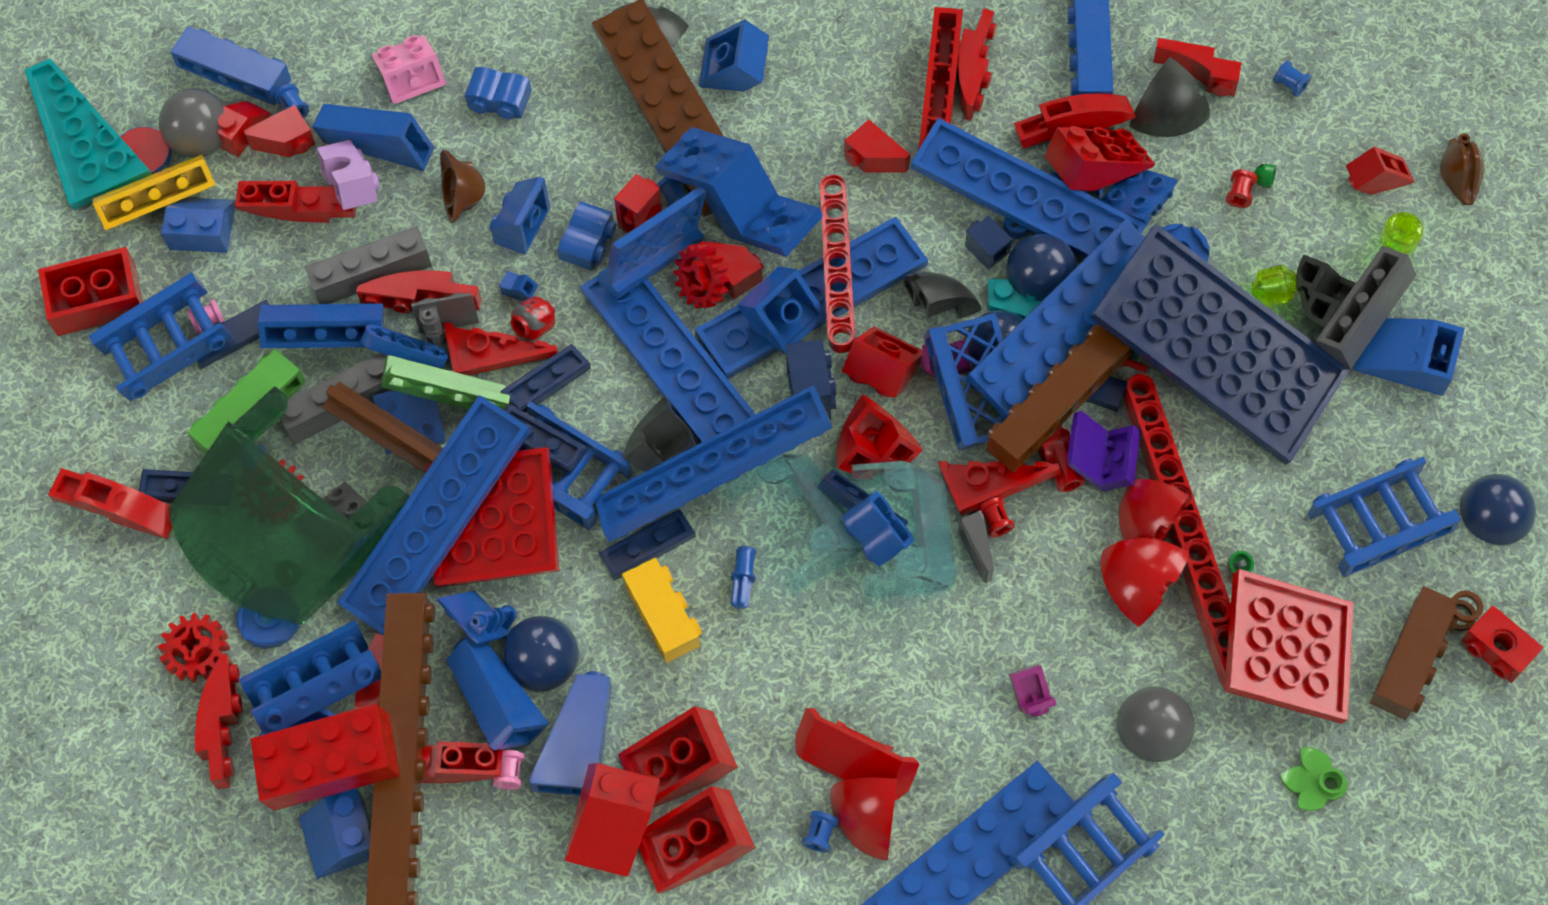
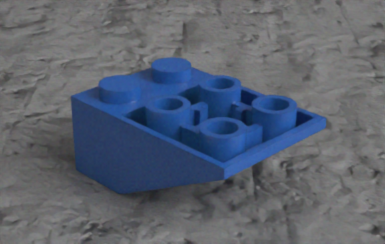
[1353,318,1465,396]

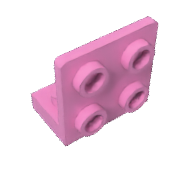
[372,35,447,105]

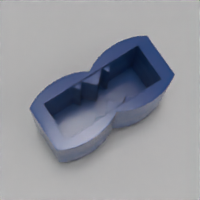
[464,67,532,119]
[557,201,617,271]
[842,490,914,567]

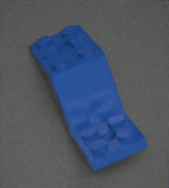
[655,127,823,257]

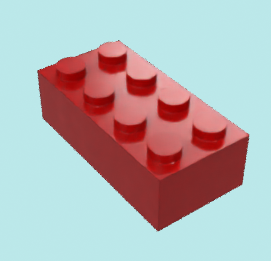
[250,703,400,811]

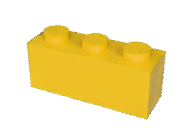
[622,557,702,663]

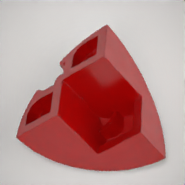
[836,394,923,476]
[1118,479,1189,541]
[1100,538,1190,627]
[830,777,897,861]

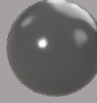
[159,88,224,158]
[1117,686,1195,762]

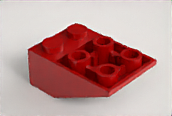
[1044,126,1155,191]

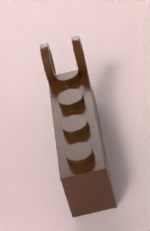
[1369,586,1483,720]

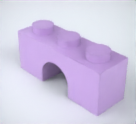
[317,140,380,210]

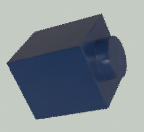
[965,215,1012,270]

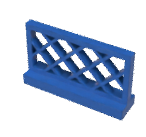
[597,186,706,299]
[923,313,1003,451]

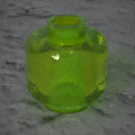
[1381,211,1424,255]
[1251,264,1298,307]

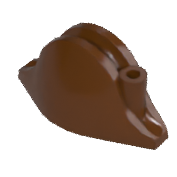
[1440,133,1485,205]
[440,150,485,223]

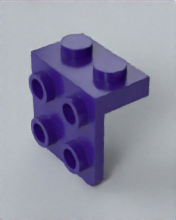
[1067,411,1140,492]

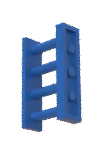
[88,272,233,401]
[518,401,632,530]
[1308,457,1461,578]
[239,620,381,735]
[1008,772,1165,905]

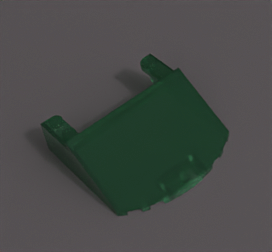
[169,386,410,624]

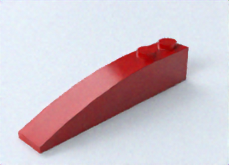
[916,7,963,172]

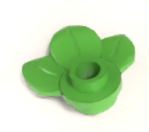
[1280,747,1347,811]

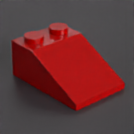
[618,706,738,808]
[564,763,660,877]
[639,786,755,894]

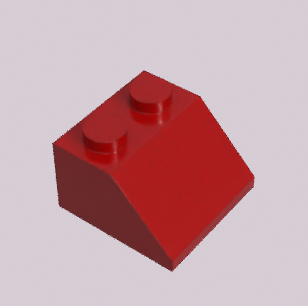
[841,326,923,398]

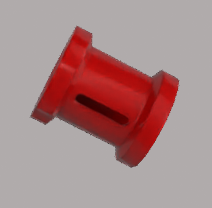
[1226,169,1257,208]
[978,497,1015,538]

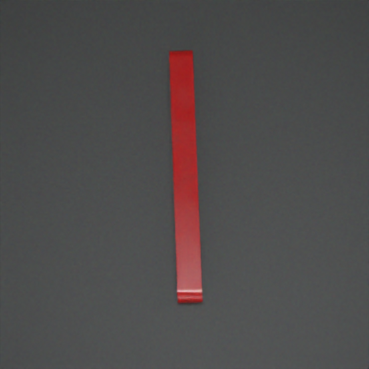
[1124,374,1231,688]

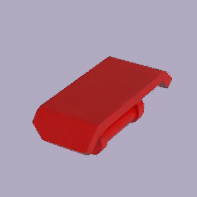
[795,708,920,801]

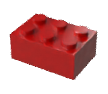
[38,247,143,336]

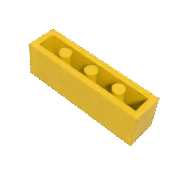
[93,154,216,231]

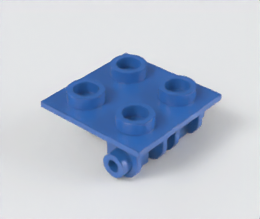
[1100,170,1178,228]
[372,391,446,455]
[436,591,517,644]

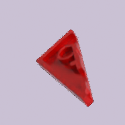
[443,322,558,376]
[938,461,1061,516]

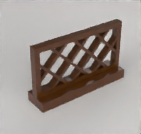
[322,382,443,473]

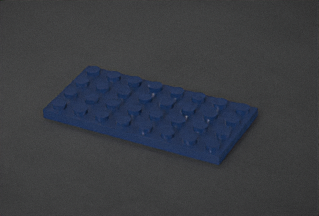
[1090,224,1350,465]

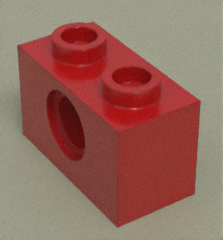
[614,174,662,234]
[1461,605,1544,684]

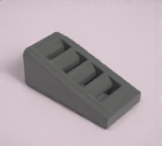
[958,511,994,583]

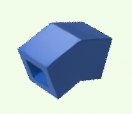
[499,271,538,301]

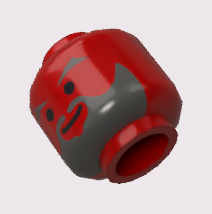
[510,296,555,341]

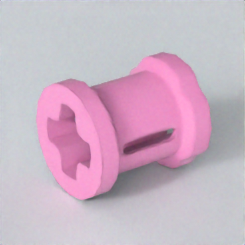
[186,299,224,335]
[493,750,525,790]

